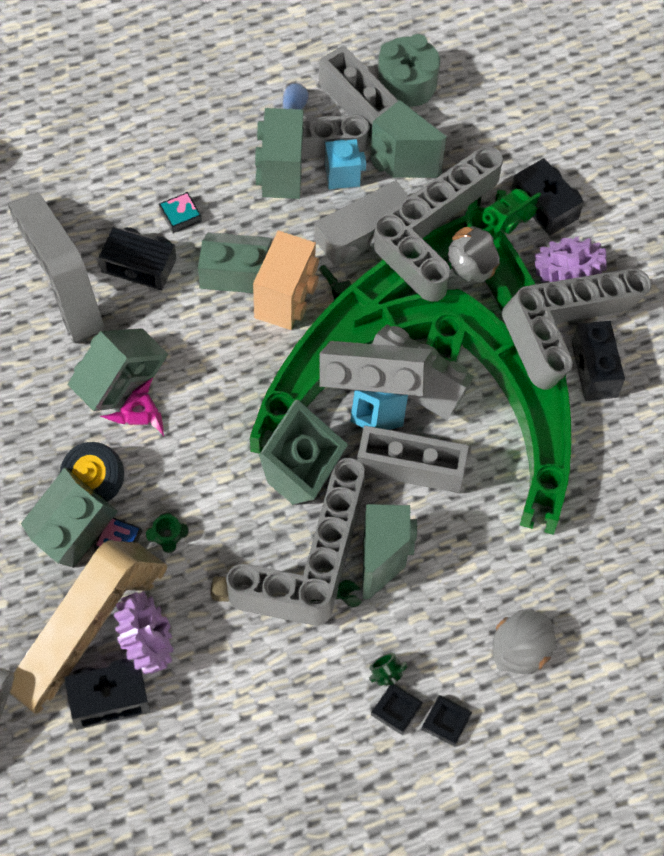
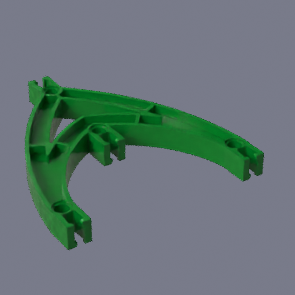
[250,189,572,535]

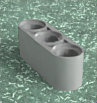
[302,115,369,159]

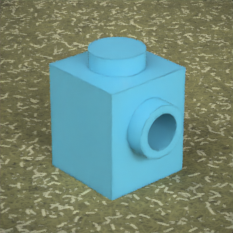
[324,139,366,189]
[350,390,408,430]

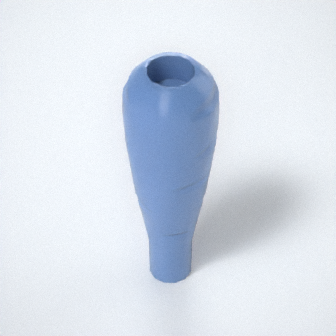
[283,83,308,110]

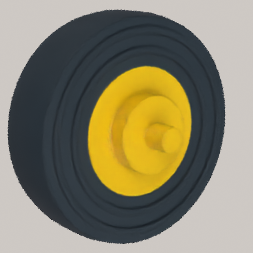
[60,442,124,502]

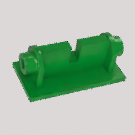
[482,189,541,240]

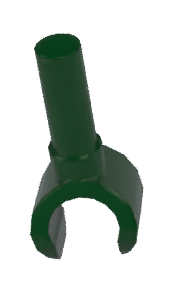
[319,265,352,299]
[310,580,362,607]

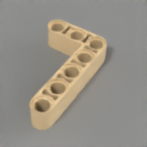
[10,540,167,714]

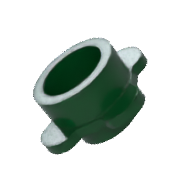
[146,513,189,553]
[369,653,408,686]

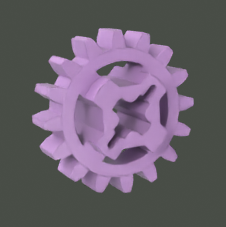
[535,237,607,282]
[114,592,174,674]

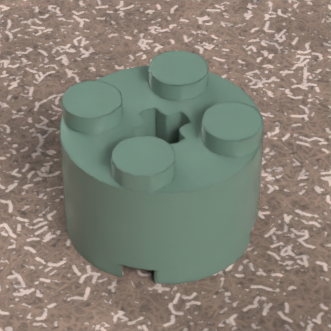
[377,34,440,107]

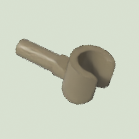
[211,576,229,602]

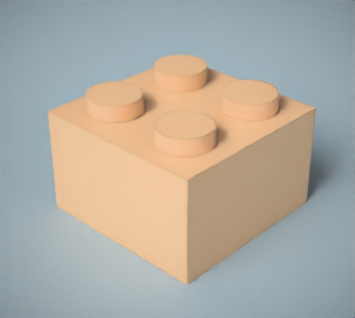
[253,231,319,330]

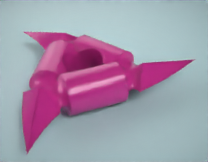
[101,377,164,436]

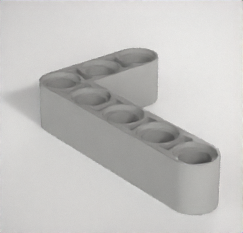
[374,146,503,301]
[8,192,105,343]
[502,268,652,390]
[226,458,365,625]

